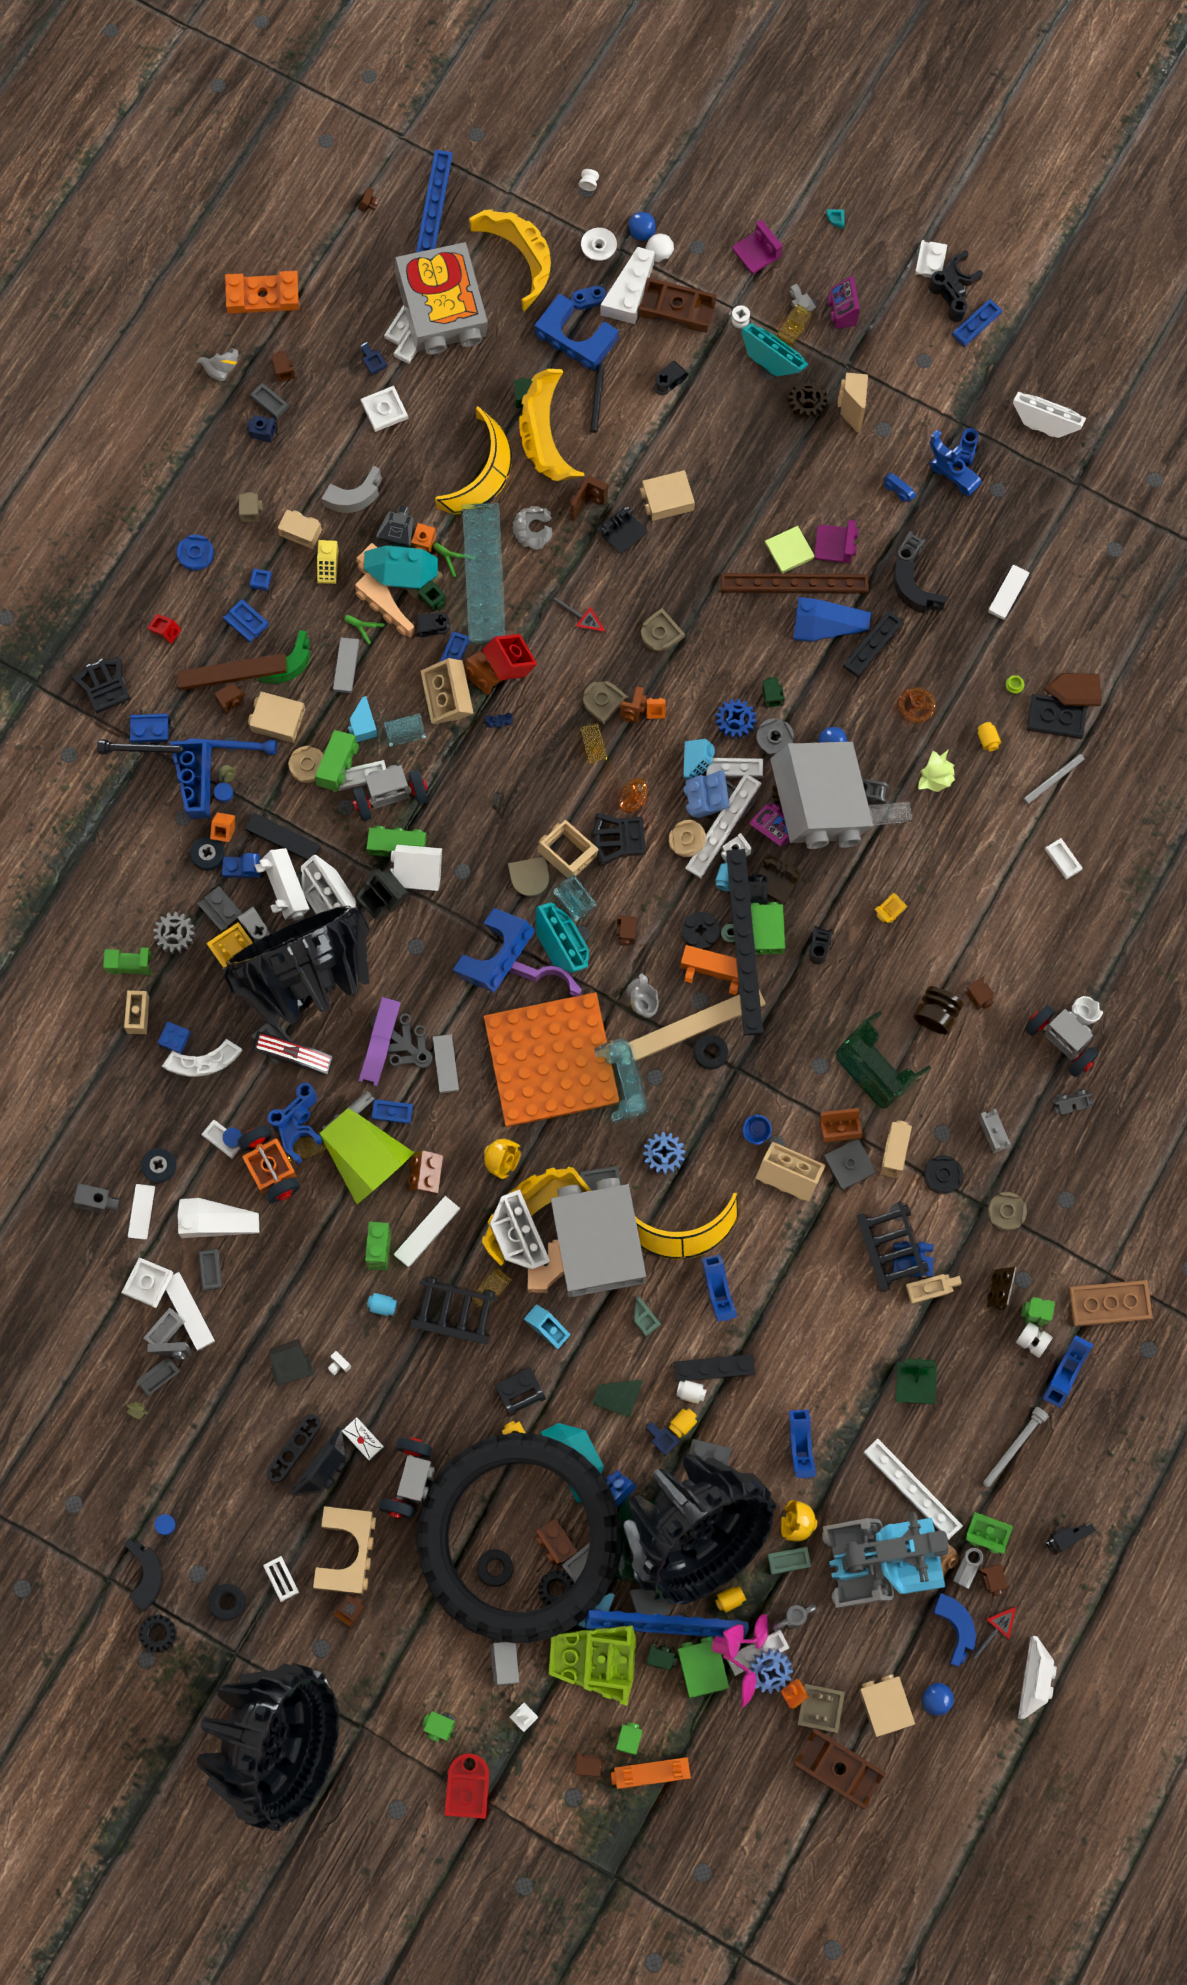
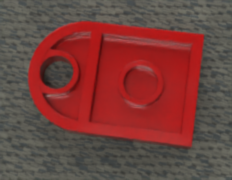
[445,1754,489,1819]

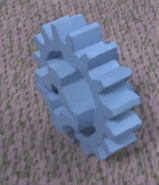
[643,1132,685,1175]
[749,1648,793,1694]

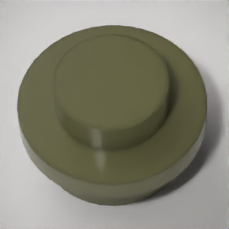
[218,765,236,783]

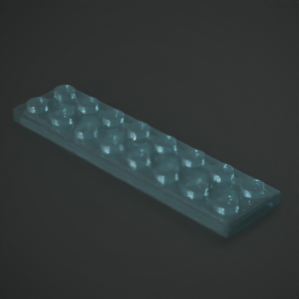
[462,503,506,644]

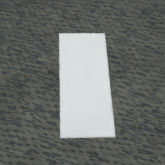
[128,1184,155,1239]

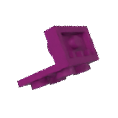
[732,219,783,274]

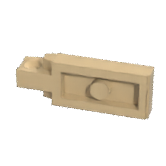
[906,1274,962,1304]

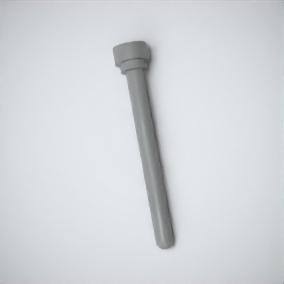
[983,1406,1049,1487]

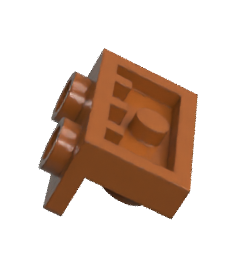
[534,1518,578,1566]

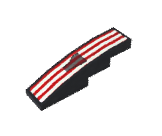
[252,1031,332,1075]

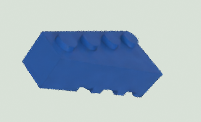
[169,739,212,819]

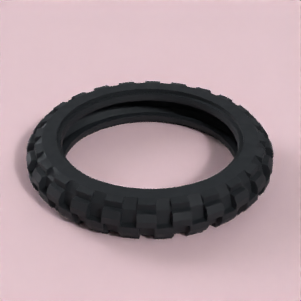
[417,1433,622,1643]

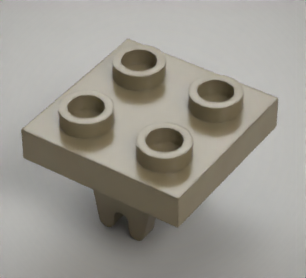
[797,1684,845,1733]

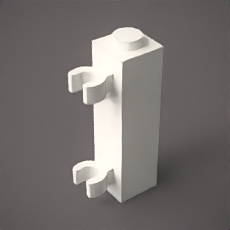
[255,848,309,920]

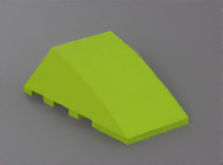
[319,1108,414,1205]
[549,1625,636,1706]

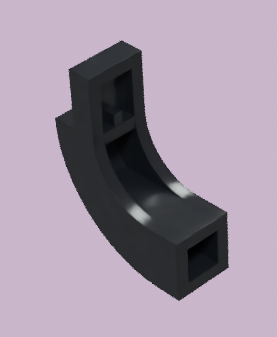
[893,559,947,613]
[124,1538,163,1612]

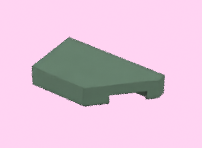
[633,1296,661,1337]

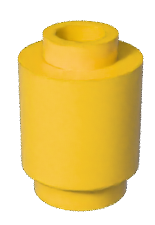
[977,722,1001,752]
[668,1408,697,1438]
[715,1586,746,1613]

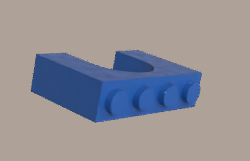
[535,293,619,371]
[453,908,535,993]

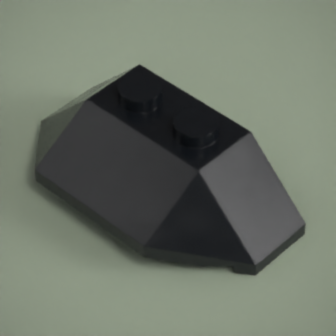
[290,1427,347,1497]

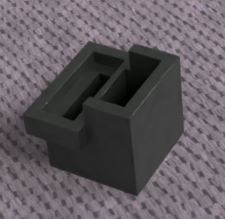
[356,869,408,919]
[269,1339,314,1386]

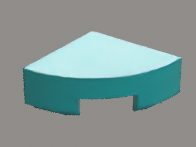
[826,209,845,229]

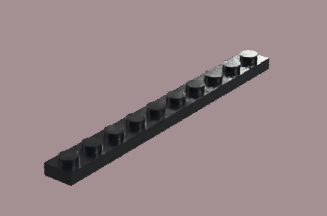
[726,849,763,1036]

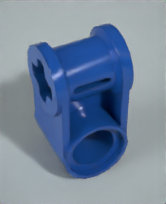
[958,428,979,466]

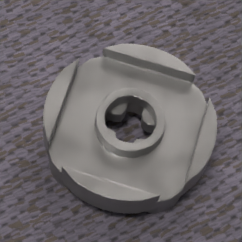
[756,718,794,757]

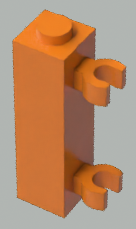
[680,945,739,995]
[611,1757,691,1789]

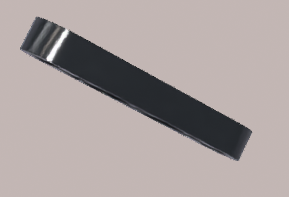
[267,1415,321,1483]

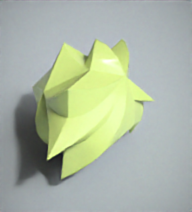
[918,749,955,792]

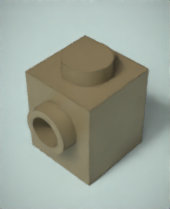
[239,492,263,522]

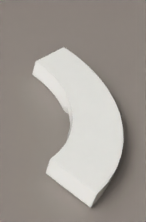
[162,1039,243,1077]

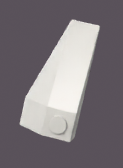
[178,1198,260,1238]

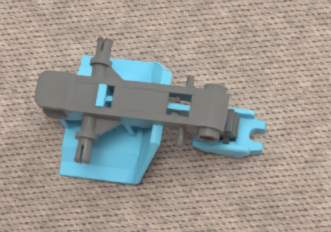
[829,1512,949,1594]

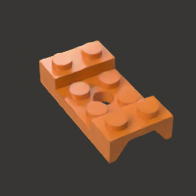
[225,271,300,314]

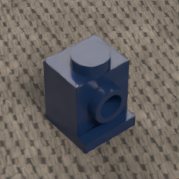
[247,415,276,442]

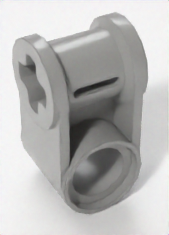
[237,907,269,942]

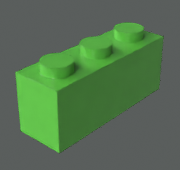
[315,730,359,791]
[367,826,427,857]

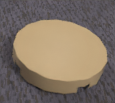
[288,746,323,783]
[669,820,706,857]

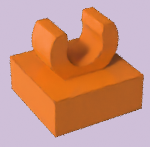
[647,698,666,719]
[781,1679,809,1709]

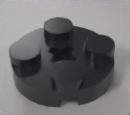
[682,912,720,950]

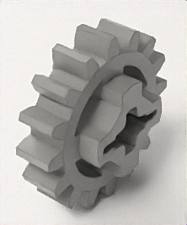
[153,912,195,954]

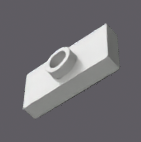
[144,1308,185,1344]

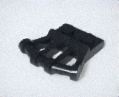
[71,657,131,714]
[591,813,646,866]

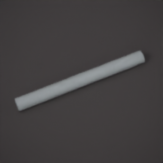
[1023,754,1085,804]

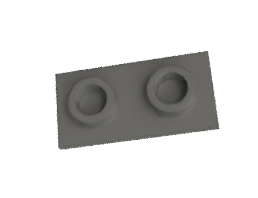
[1051,1089,1093,1115]

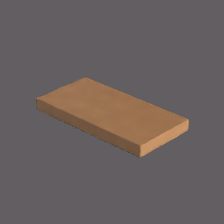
[1068,1280,1153,1327]

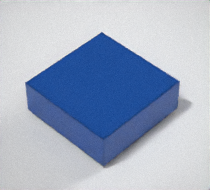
[249,568,272,591]

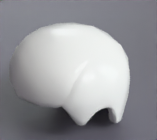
[645,234,674,262]
[1072,996,1103,1025]

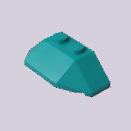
[741,323,808,377]
[364,546,438,589]
[536,902,589,973]
[541,1423,604,1504]

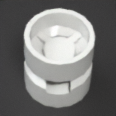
[1016,1322,1053,1358]

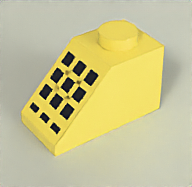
[317,540,339,584]

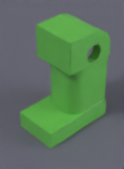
[103,948,153,975]

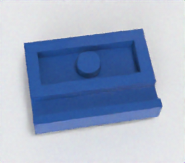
[223,599,269,643]
[130,714,169,743]

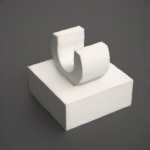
[328,1351,351,1375]
[510,1703,538,1732]

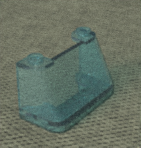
[594,1039,649,1123]

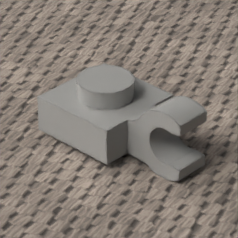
[789,284,816,319]

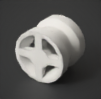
[579,169,599,191]
[732,306,750,328]

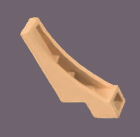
[355,543,415,638]
[528,1240,564,1293]

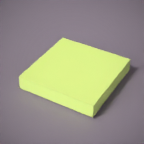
[765,526,815,573]

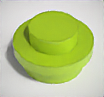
[1006,675,1024,694]

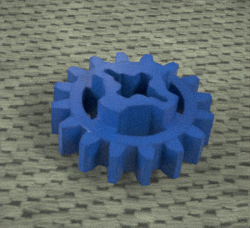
[716,699,756,739]

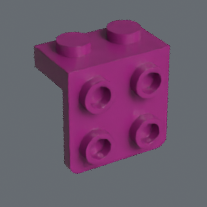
[814,520,859,563]

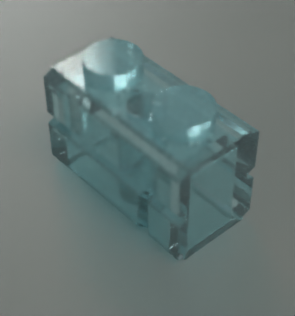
[384,714,426,747]
[553,875,597,922]

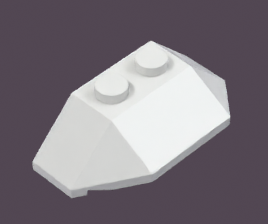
[1013,392,1086,438]
[301,855,356,914]
[490,1190,550,1270]
[1018,1636,1057,1719]

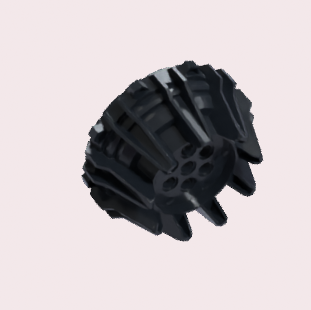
[222,905,370,1027]
[623,1454,777,1605]
[197,1663,339,1831]

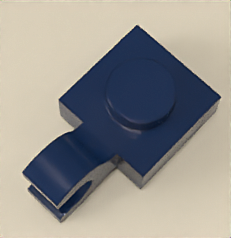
[360,342,387,375]
[645,1421,680,1456]

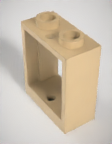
[538,820,599,881]
[880,1120,912,1179]

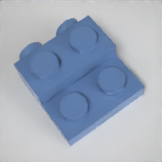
[684,771,730,819]

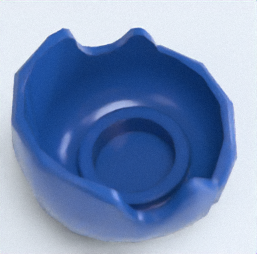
[629,212,656,241]
[818,727,848,743]
[742,1114,772,1145]
[921,1683,954,1716]

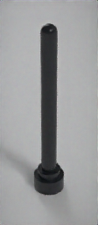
[97,739,184,755]

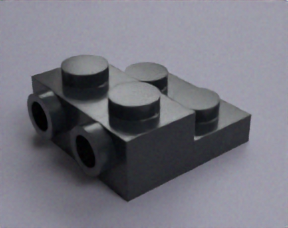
[1045,1523,1096,1555]

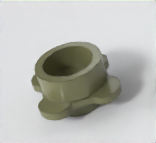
[127,1402,148,1419]

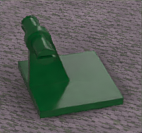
[895,1357,937,1405]

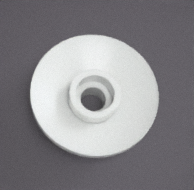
[581,228,617,261]

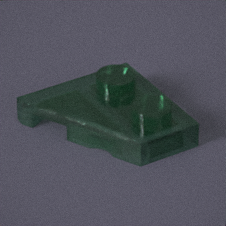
[592,1380,643,1418]

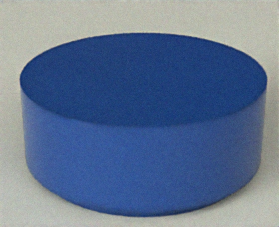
[214,783,233,802]
[222,1128,242,1148]
[155,1514,176,1535]

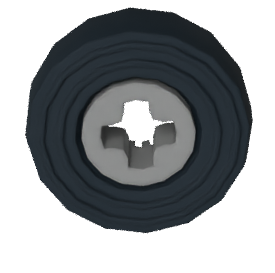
[190,836,225,871]
[141,1148,176,1183]

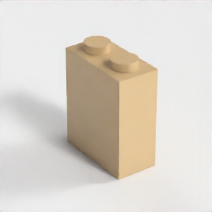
[640,470,695,521]
[248,692,305,743]
[859,1674,915,1737]

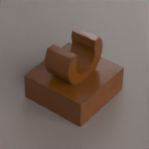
[357,187,380,212]

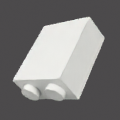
[391,845,442,891]

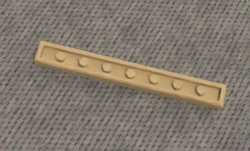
[618,990,766,1066]

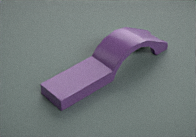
[508,961,582,997]
[358,997,401,1086]

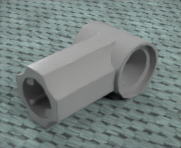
[953,1548,983,1589]

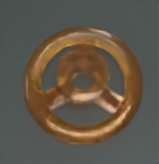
[899,687,936,722]
[619,778,648,813]

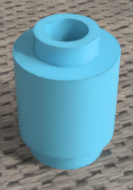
[715,862,730,891]
[367,1293,397,1316]

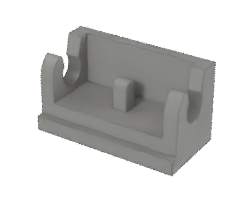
[978,1109,1011,1153]
[490,1642,519,1686]

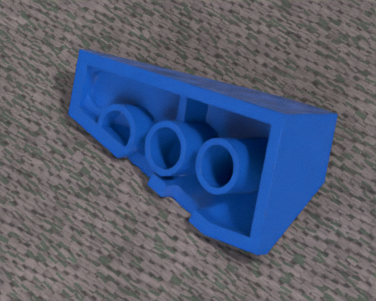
[793,597,871,642]

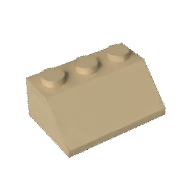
[837,373,868,433]
[421,658,474,724]
[756,1142,826,1202]

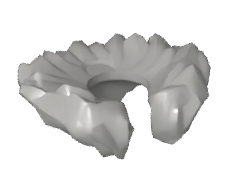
[512,506,552,550]

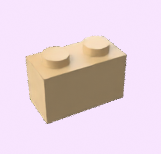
[278,510,322,549]
[124,990,150,1034]

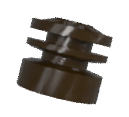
[913,986,964,1035]

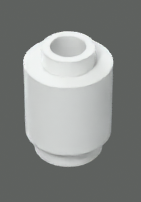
[676,1380,706,1404]

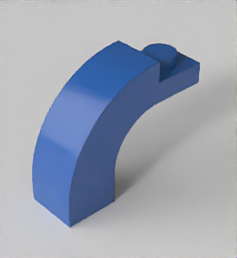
[701,1254,737,1321]
[1043,1335,1094,1408]
[789,1409,816,1478]
[932,1594,976,1668]

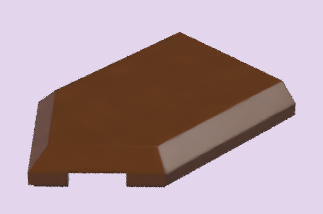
[1044,673,1102,706]

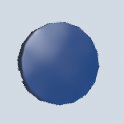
[177,534,214,571]

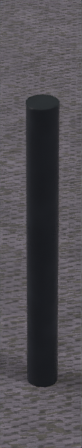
[590,364,604,433]

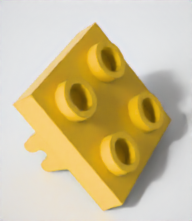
[207,922,253,968]

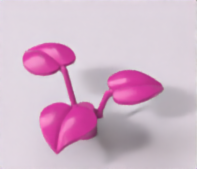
[712,1614,769,1708]

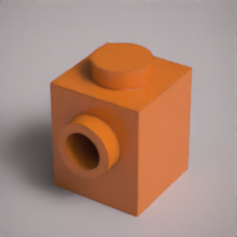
[411,523,436,553]
[210,812,235,842]

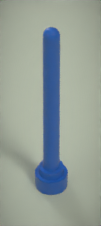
[188,738,277,755]

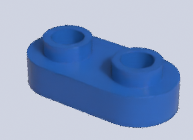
[571,286,606,310]
[883,472,916,502]

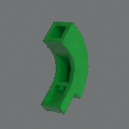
[258,630,311,684]

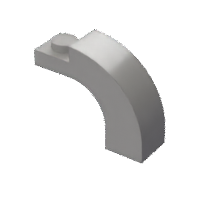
[322,466,382,513]

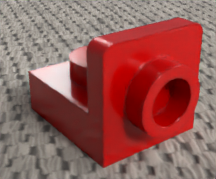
[147,614,181,644]

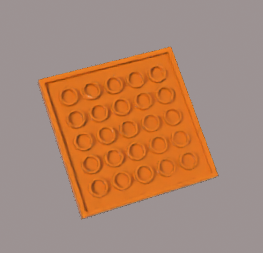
[484,992,620,1127]

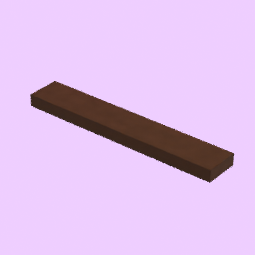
[178,653,287,690]

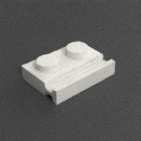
[915,240,947,278]

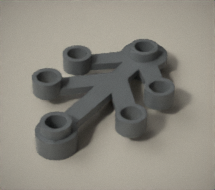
[371,1013,432,1068]

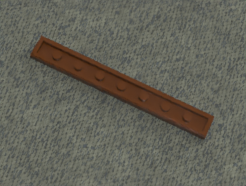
[721,573,869,594]

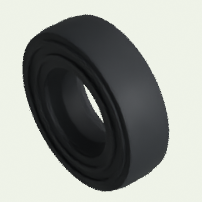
[694,1035,728,1070]
[477,1549,513,1587]
[208,1583,245,1621]

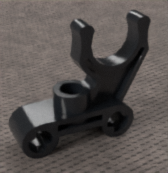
[928,250,983,322]

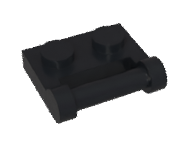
[495,1367,546,1417]

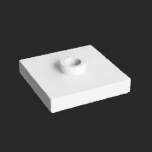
[360,386,408,432]
[121,1258,173,1308]

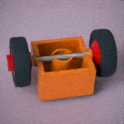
[237,1125,300,1204]

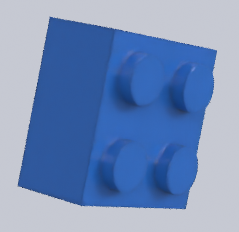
[157,1021,191,1054]

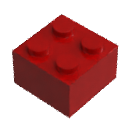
[482,634,537,680]

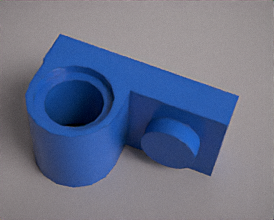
[222,853,262,878]

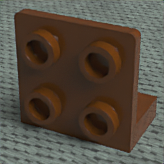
[569,475,608,521]

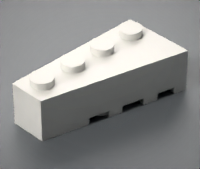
[600,247,655,324]

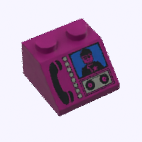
[827,276,860,329]
[749,803,790,846]

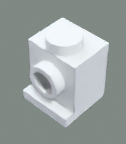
[721,833,752,862]

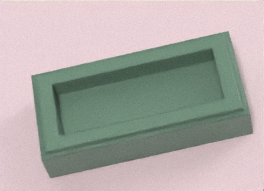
[767,1547,811,1575]

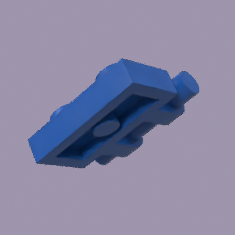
[893,1241,933,1278]
[606,1470,637,1507]

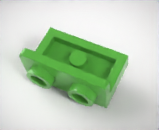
[966,1512,1013,1554]

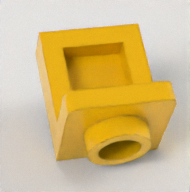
[875,893,908,923]

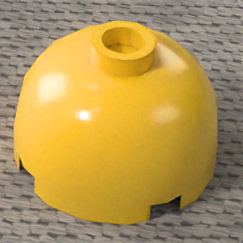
[484,1139,521,1179]
[781,1500,817,1542]

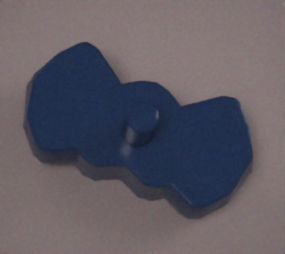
[485,713,513,729]

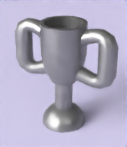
[772,1604,817,1631]

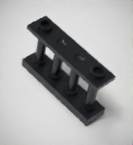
[857,1201,929,1292]
[410,1276,499,1344]

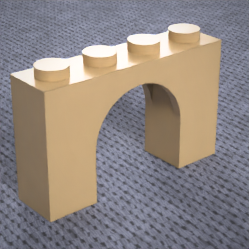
[313,1506,376,1595]

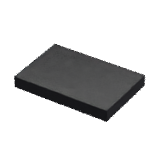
[1027,694,1087,739]

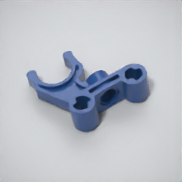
[929,430,982,496]
[268,1083,323,1164]

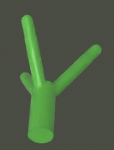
[433,543,475,577]
[345,615,385,644]

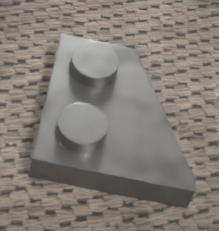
[148,1342,191,1360]

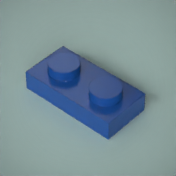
[372,1099,413,1124]

